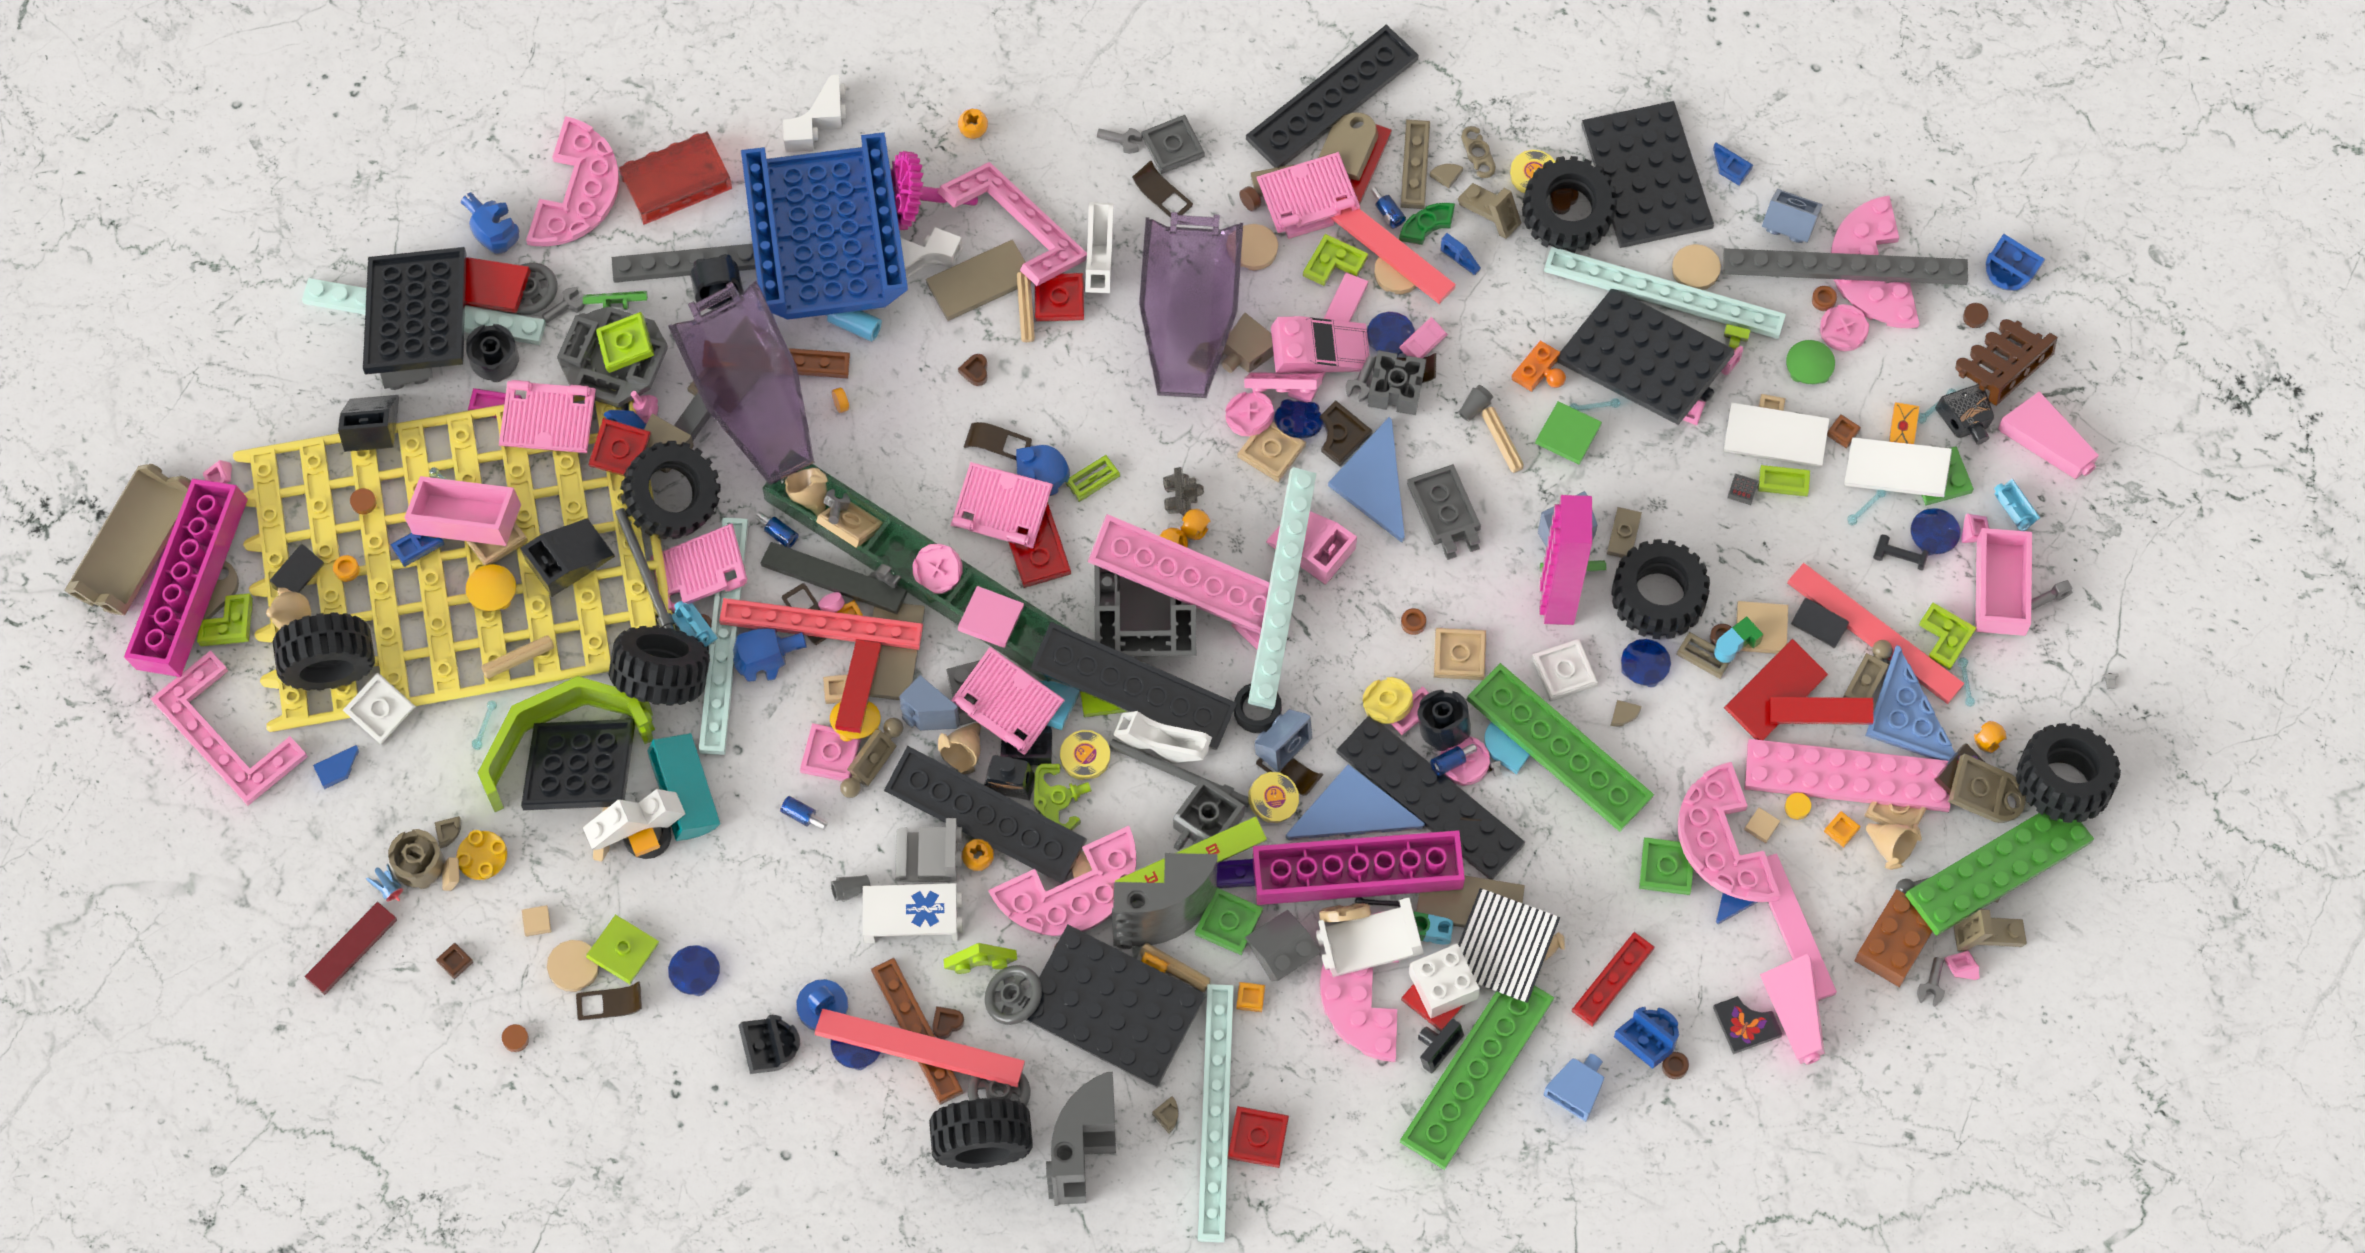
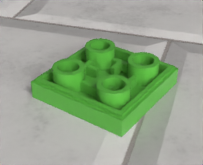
[1535,401,1602,465]

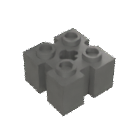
[1368,350,1426,415]

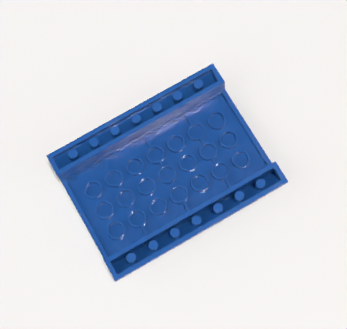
[741,132,908,320]

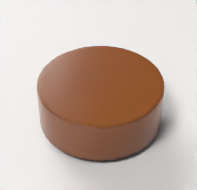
[1812,286,1837,311]
[350,488,376,515]
[1401,608,1426,635]
[502,1024,529,1052]

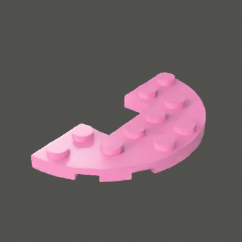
[526,116,619,246]
[1831,196,1919,328]
[1678,762,1780,902]
[988,826,1137,936]
[1320,911,1399,1062]

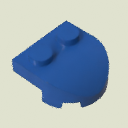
[1986,234,2045,291]
[1016,445,1070,496]
[1614,1006,1679,1069]

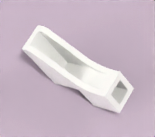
[783,74,847,152]
[1086,202,1114,293]
[901,227,963,278]
[1114,711,1212,763]
[583,789,685,850]

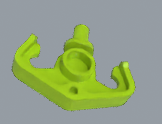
[1034,764,1092,830]

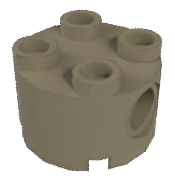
[388,829,445,889]

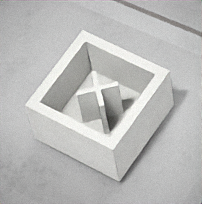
[1409,943,1480,1018]

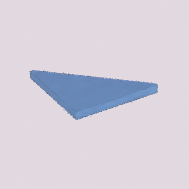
[1328,417,1405,542]
[1865,645,1955,761]
[1286,764,1425,840]

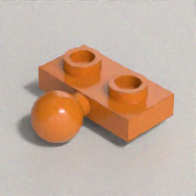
[1512,340,1566,392]

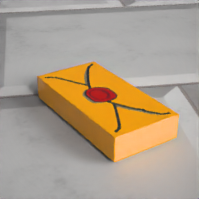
[1889,402,1919,444]

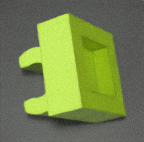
[1724,324,1750,349]

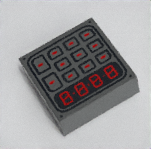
[1727,473,1759,505]

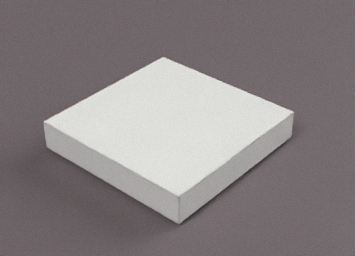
[1532,639,1598,701]
[343,672,416,744]

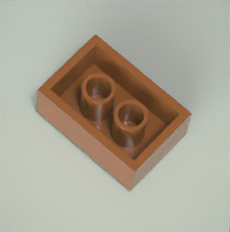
[1854,889,1933,988]

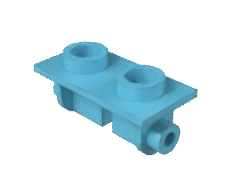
[1994,479,2040,531]
[672,601,718,647]

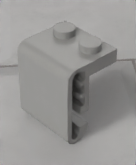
[895,818,962,882]

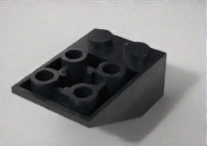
[338,395,399,452]
[521,518,615,597]

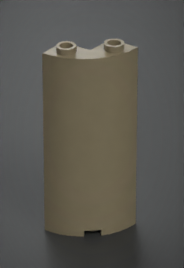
[64,464,191,615]

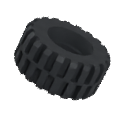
[1522,156,1617,253]
[621,441,721,539]
[1611,539,1710,640]
[272,612,375,691]
[609,626,710,706]
[2016,723,2121,823]
[929,1098,1033,1169]

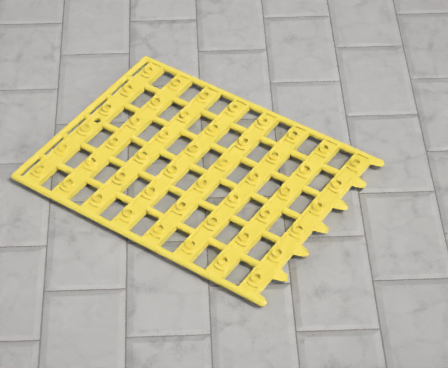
[233,389,675,732]

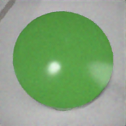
[1786,340,1835,384]

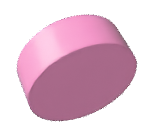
[818,592,845,612]

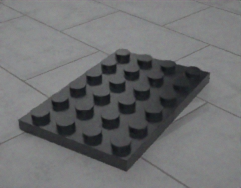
[1581,101,1714,248]
[363,247,467,375]
[1557,289,1734,425]
[1023,924,1206,1088]

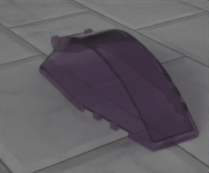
[1139,212,1243,398]
[668,281,815,485]

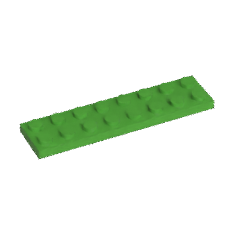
[1466,663,1654,832]
[1905,813,2094,936]
[1400,985,1554,1170]

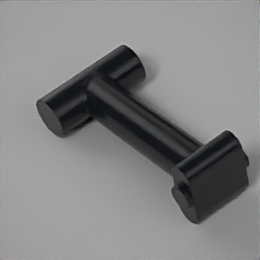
[1873,534,1929,570]

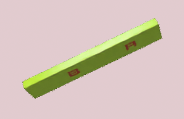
[1115,816,1267,902]

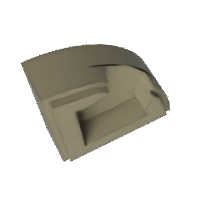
[1429,164,1463,188]
[1611,700,1642,727]
[434,816,461,848]
[1152,1096,1178,1134]

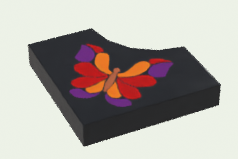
[1713,996,1782,1054]

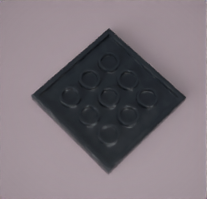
[521,719,635,811]

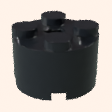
[690,254,744,310]
[466,324,519,383]
[1417,690,1471,751]

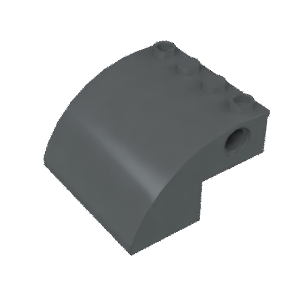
[1094,565,1197,656]
[1112,853,1218,949]
[1046,1072,1116,1206]

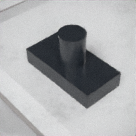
[1418,1018,1464,1074]

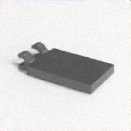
[1407,464,1481,560]

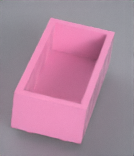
[405,476,521,546]
[1975,528,2032,636]

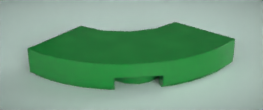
[1399,203,1455,245]

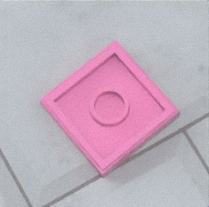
[958,586,1024,648]
[800,723,862,781]

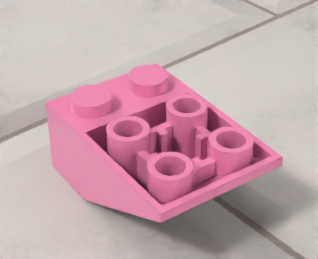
[1266,511,1357,585]

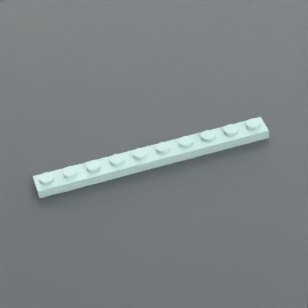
[1544,247,1786,339]
[302,278,546,345]
[1248,467,1317,710]
[699,518,748,755]
[1198,984,1233,1242]

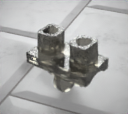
[1163,467,1204,517]

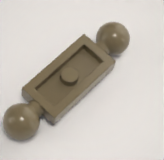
[1843,640,1893,698]
[840,718,904,798]

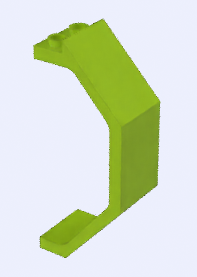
[477,676,655,812]

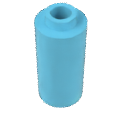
[826,310,882,342]

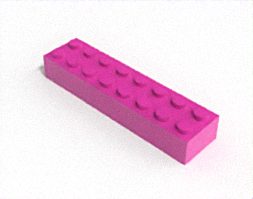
[124,478,248,677]
[1539,495,1592,625]
[1252,831,1465,905]

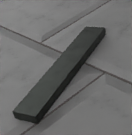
[760,542,907,614]

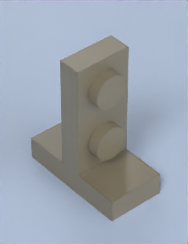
[1457,183,1522,239]
[1953,909,2027,951]

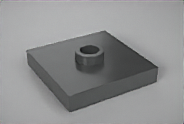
[1141,115,1205,174]

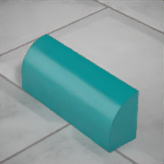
[647,733,721,841]

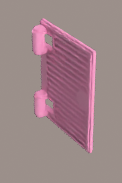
[1257,152,1360,233]
[499,380,596,453]
[950,462,1053,548]
[650,523,747,614]
[951,647,1064,755]

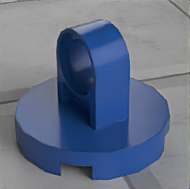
[796,979,848,1030]

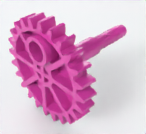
[890,151,978,231]

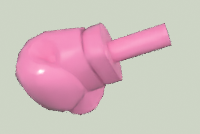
[631,391,658,424]

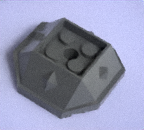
[557,307,668,408]

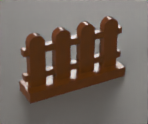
[1955,319,2058,406]

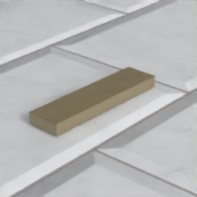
[1400,119,1430,209]

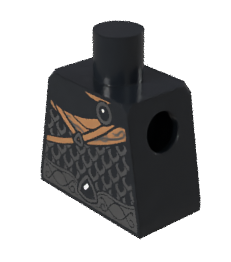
[1935,384,1994,445]
[984,755,1035,801]

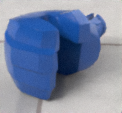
[461,192,519,254]
[733,629,807,681]

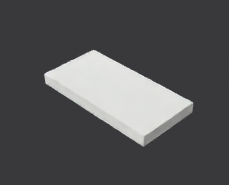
[1723,402,1829,467]
[1844,438,1952,497]

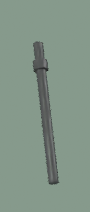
[615,508,675,630]
[1109,739,1249,808]

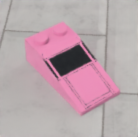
[1271,316,1370,373]

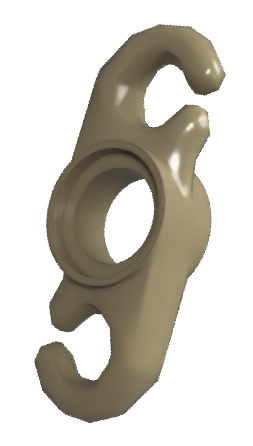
[1461,126,1496,178]

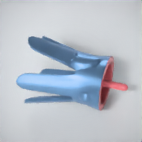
[366,864,403,902]

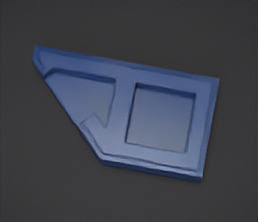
[1713,142,1753,186]
[1440,233,1481,275]
[604,410,646,430]
[391,533,445,567]
[313,745,359,789]
[1716,893,1758,924]

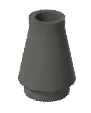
[1458,385,1493,422]
[831,875,871,902]

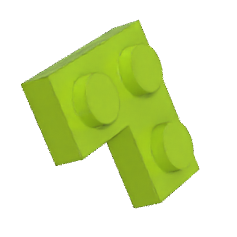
[1303,234,1368,286]
[197,593,253,647]
[1919,602,1976,670]
[943,943,1018,974]

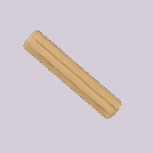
[1017,272,1035,343]
[1482,407,1524,473]
[481,635,554,679]
[1140,943,1210,992]

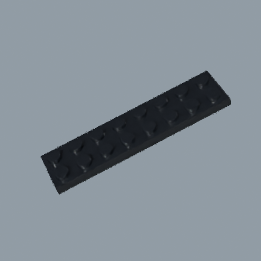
[1246,24,1419,168]
[1030,622,1237,750]
[1336,715,1525,880]
[884,745,1087,884]

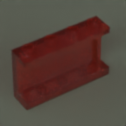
[619,131,732,225]

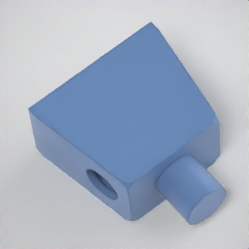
[1544,1054,1604,1122]

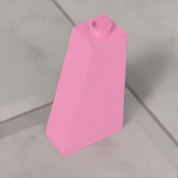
[1998,391,2099,479]
[1760,953,1825,1065]

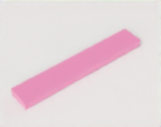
[1288,273,1368,405]
[1767,853,1837,1001]

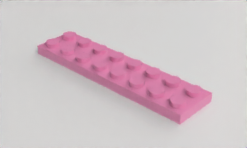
[1088,514,1270,634]
[1744,739,1950,812]

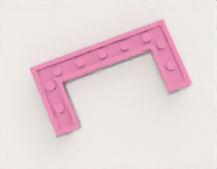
[938,162,1087,286]
[151,650,308,806]

